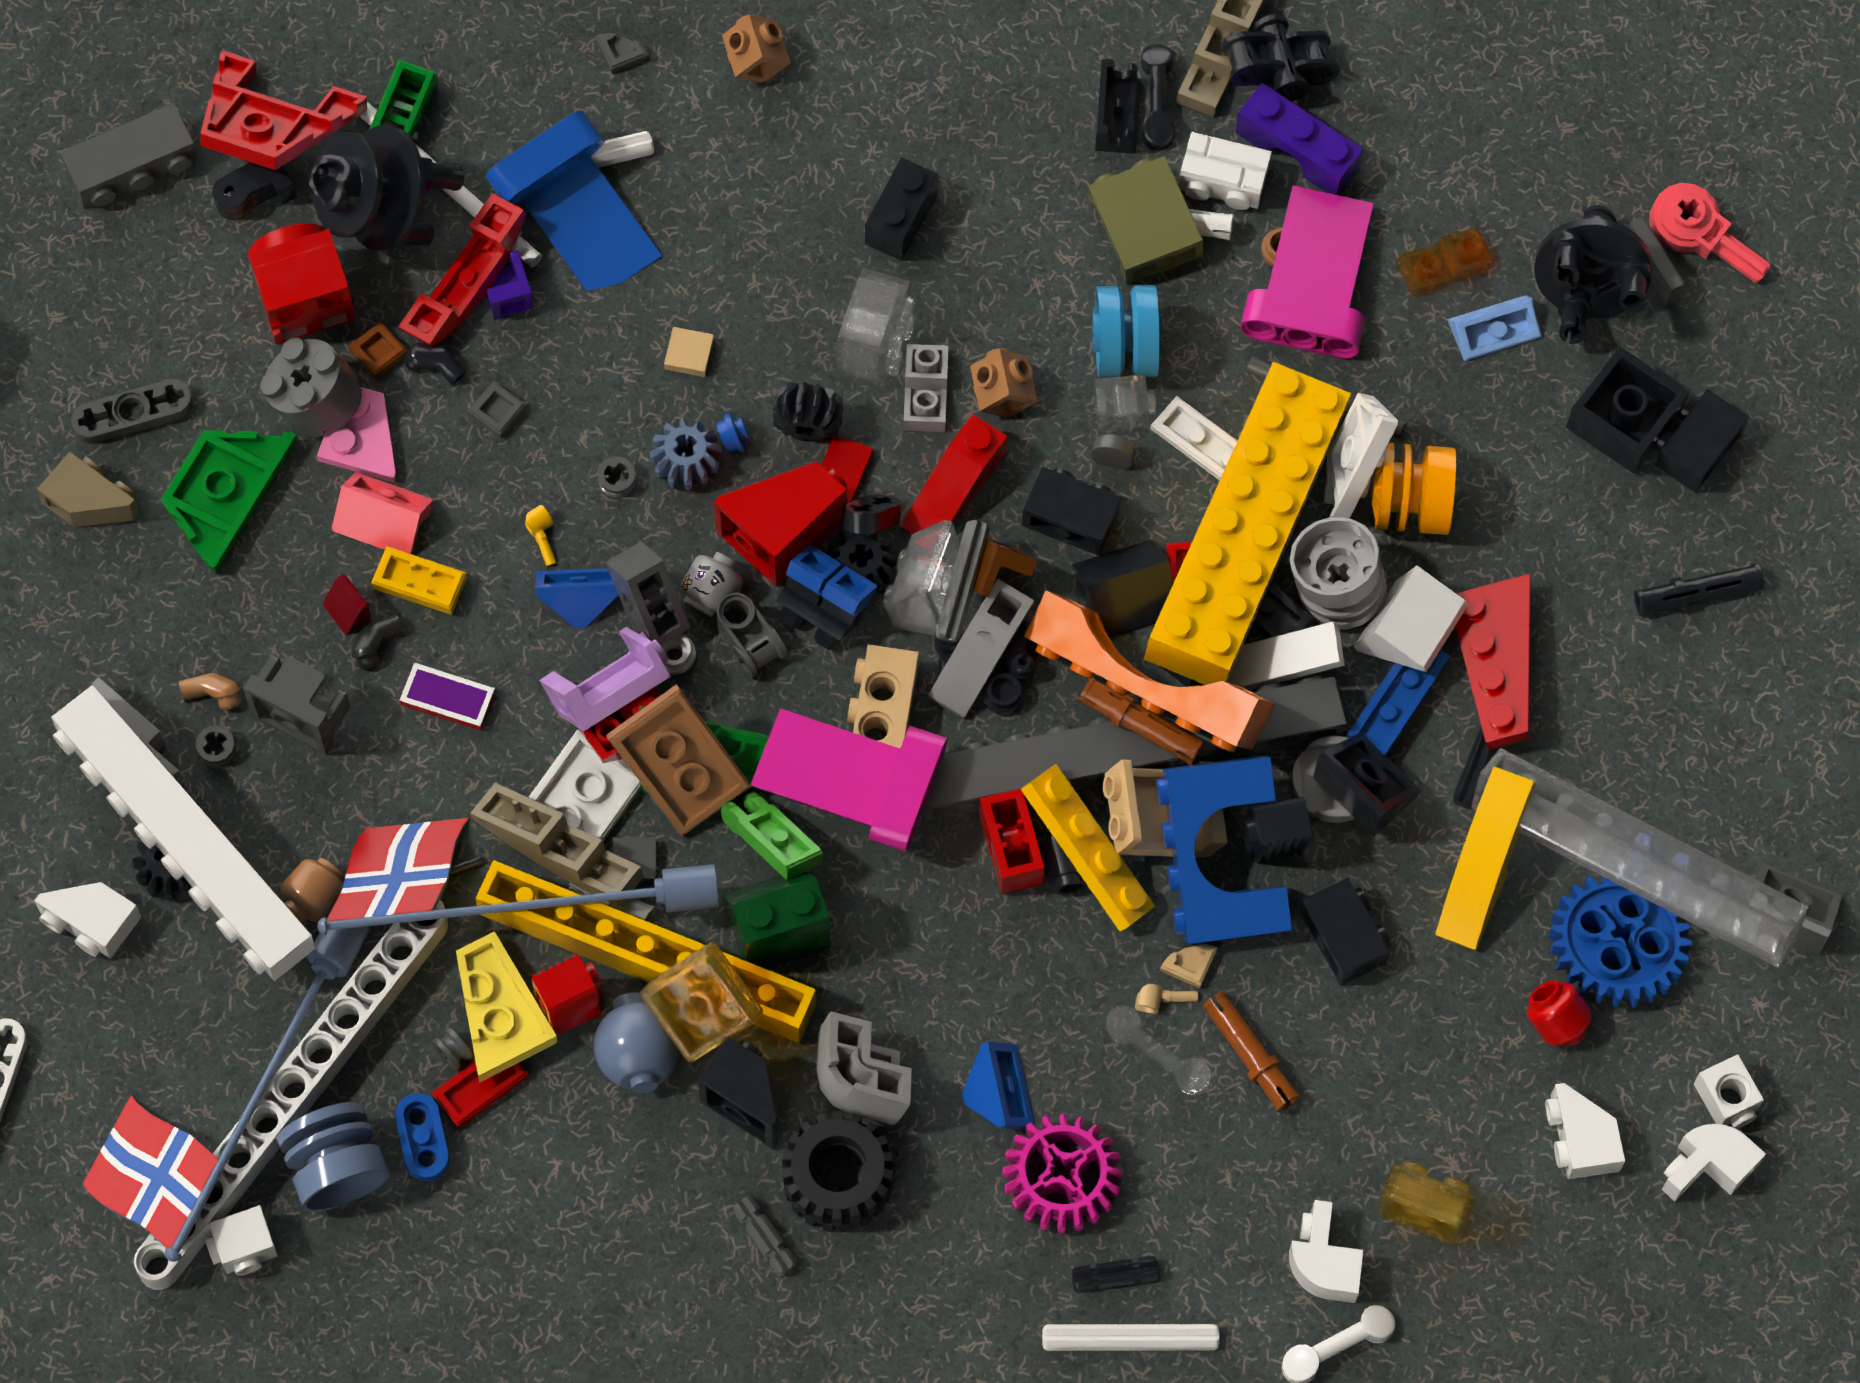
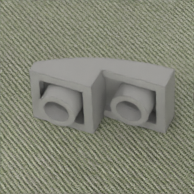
[903,344,948,432]

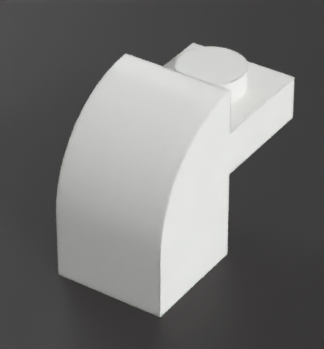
[1662,1124,1766,1201]
[1289,1200,1363,1303]

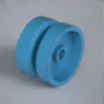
[1092,285,1159,379]

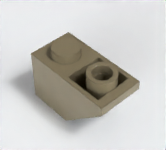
[37,452,140,528]

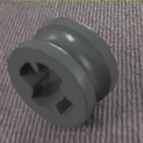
[598,456,636,498]
[196,725,236,768]
[431,1027,474,1071]

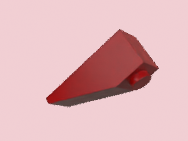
[900,414,1008,550]

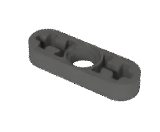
[71,379,193,444]

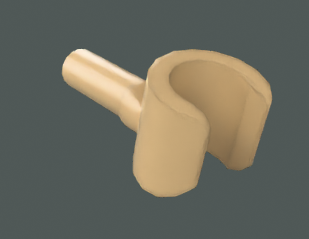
[1135,984,1198,1014]

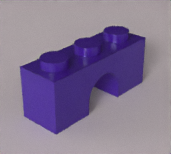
[1235,83,1363,195]

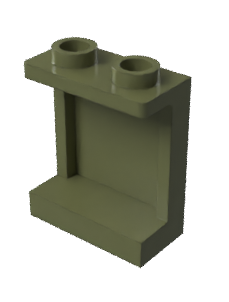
[1088,156,1203,285]

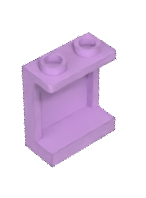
[539,627,671,731]

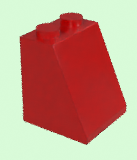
[714,461,847,587]

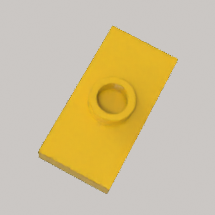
[371,546,467,615]

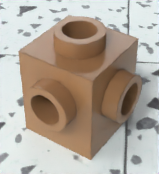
[722,14,791,82]
[970,348,1038,417]

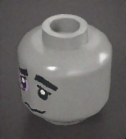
[680,551,743,618]

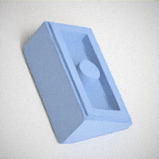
[1447,296,1542,361]

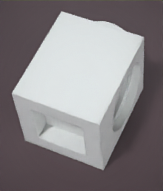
[1694,1054,1764,1129]

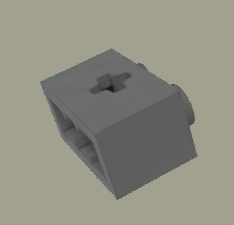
[605,542,691,645]

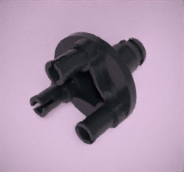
[1534,205,1652,344]

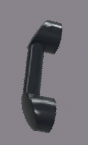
[1141,44,1175,151]

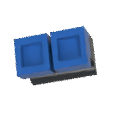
[776,544,878,650]

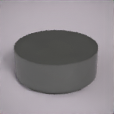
[1091,434,1135,470]

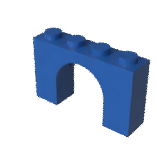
[1156,756,1292,944]

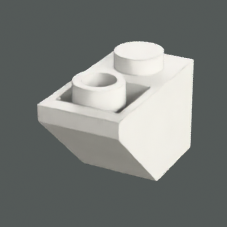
[34,882,141,959]
[1545,1083,1625,1179]

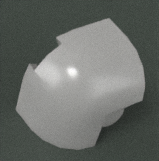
[816,1011,912,1125]

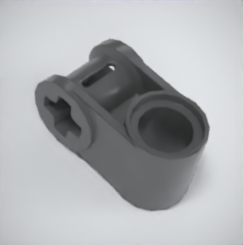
[717,593,788,679]

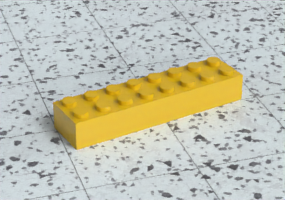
[1143,362,1351,685]

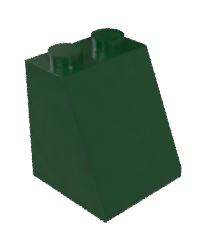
[721,872,830,969]

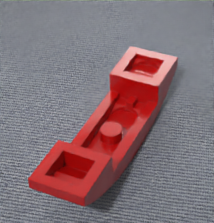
[398,193,526,347]

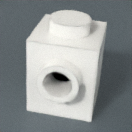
[205,1205,278,1276]

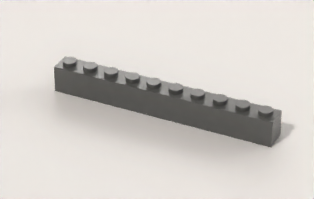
[923,675,1346,821]

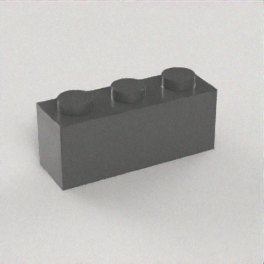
[60,103,198,209]

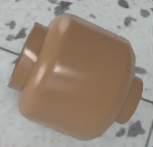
[281,857,345,923]

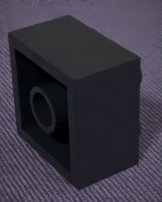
[1566,346,1689,474]

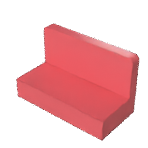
[332,472,434,554]

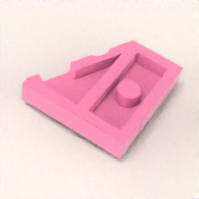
[317,386,397,483]

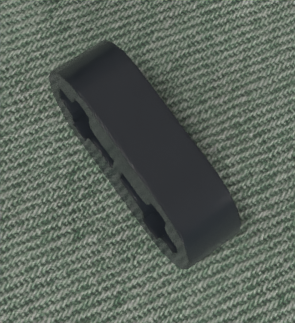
[841,495,902,534]

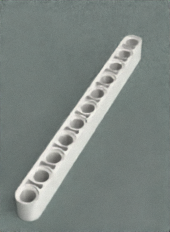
[134,900,448,1290]

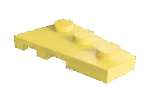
[456,931,557,1083]

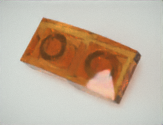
[1396,228,1494,297]

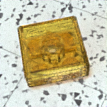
[640,942,763,1063]
[1376,1161,1475,1245]

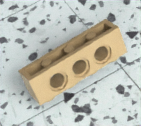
[841,644,919,818]

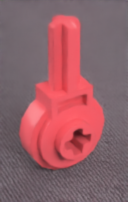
[1649,183,1770,283]

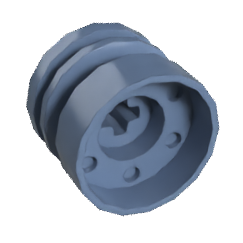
[276,1102,390,1212]

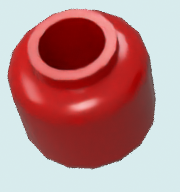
[1526,980,1592,1046]

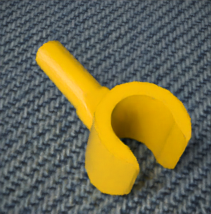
[525,505,557,567]

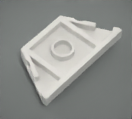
[1324,393,1398,518]

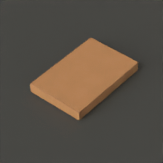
[606,684,752,837]

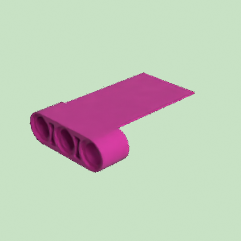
[1240,186,1374,359]
[751,708,948,852]

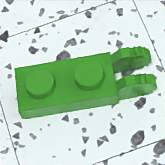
[720,792,823,880]

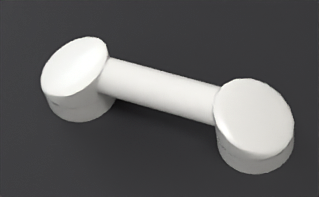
[1282,1305,1396,1383]

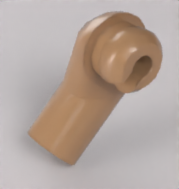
[178,673,241,710]

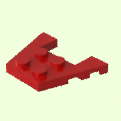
[200,51,367,170]

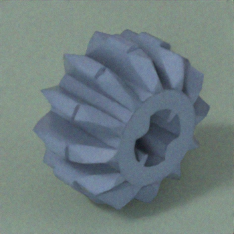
[650,417,722,491]

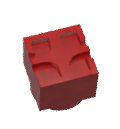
[248,223,356,345]

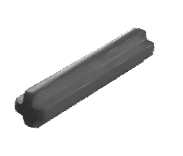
[935,520,990,643]

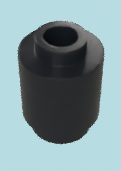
[1039,831,1088,895]

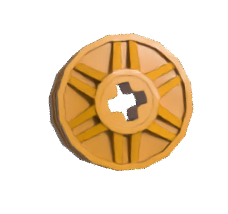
[1371,443,1456,535]

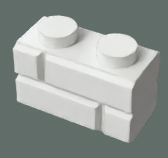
[1178,132,1272,210]

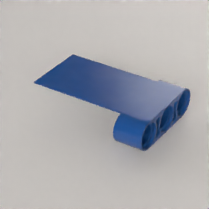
[485,110,662,291]

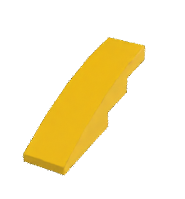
[1435,766,1536,951]

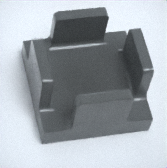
[243,654,350,755]

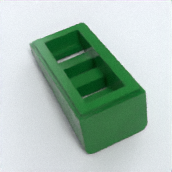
[369,60,438,138]

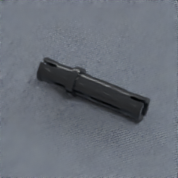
[1634,563,1764,616]

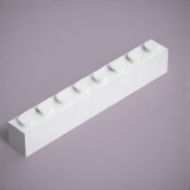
[51,685,316,982]

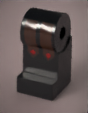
[212,162,297,220]

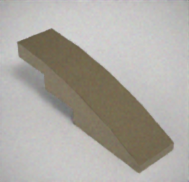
[1176,0,1266,117]
[470,783,644,907]

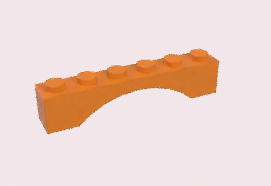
[1024,591,1275,753]

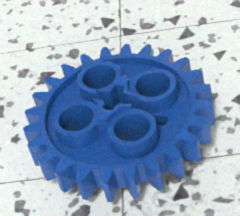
[1548,872,1692,1008]

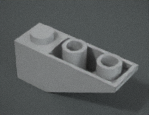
[927,579,1034,719]

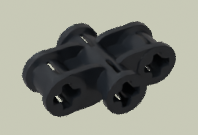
[1221,14,1340,102]

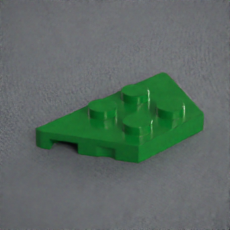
[161,430,298,574]

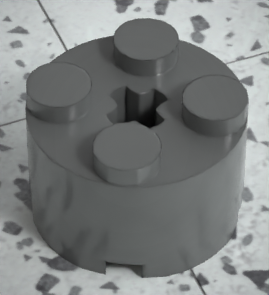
[260,338,362,437]

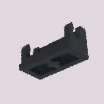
[1095,59,1141,154]

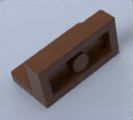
[974,538,1037,597]

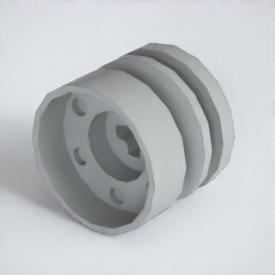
[1290,517,1387,630]

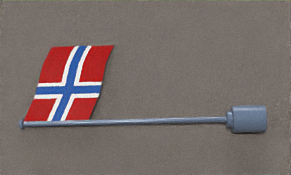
[317,818,719,935]
[83,915,370,1262]

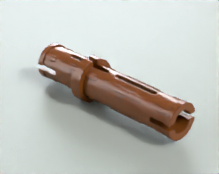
[1078,677,1204,765]
[1202,991,1301,1113]

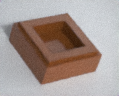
[348,322,407,380]

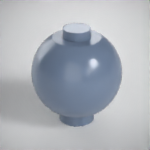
[593,993,681,1093]

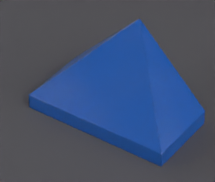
[535,568,618,628]
[962,1042,1035,1130]

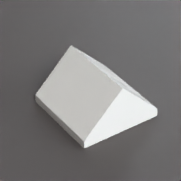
[1354,566,1468,672]

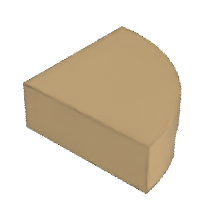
[1160,944,1218,989]

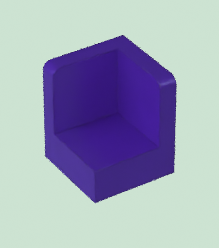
[486,250,534,320]

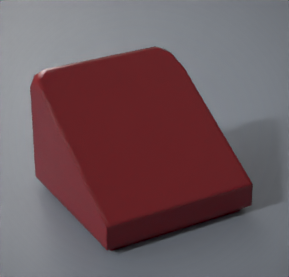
[323,574,371,635]

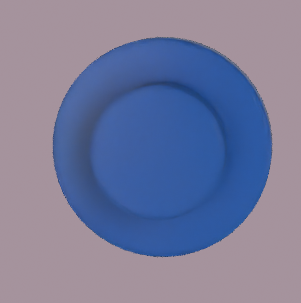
[717,412,751,454]

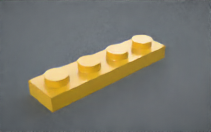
[1021,764,1155,932]

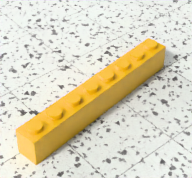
[475,860,816,1043]

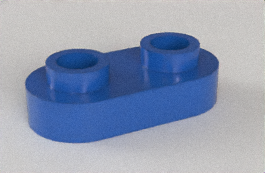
[395,1093,450,1182]

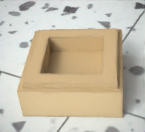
[664,327,714,377]

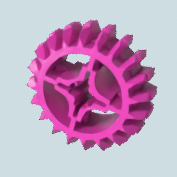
[1002,1113,1122,1234]

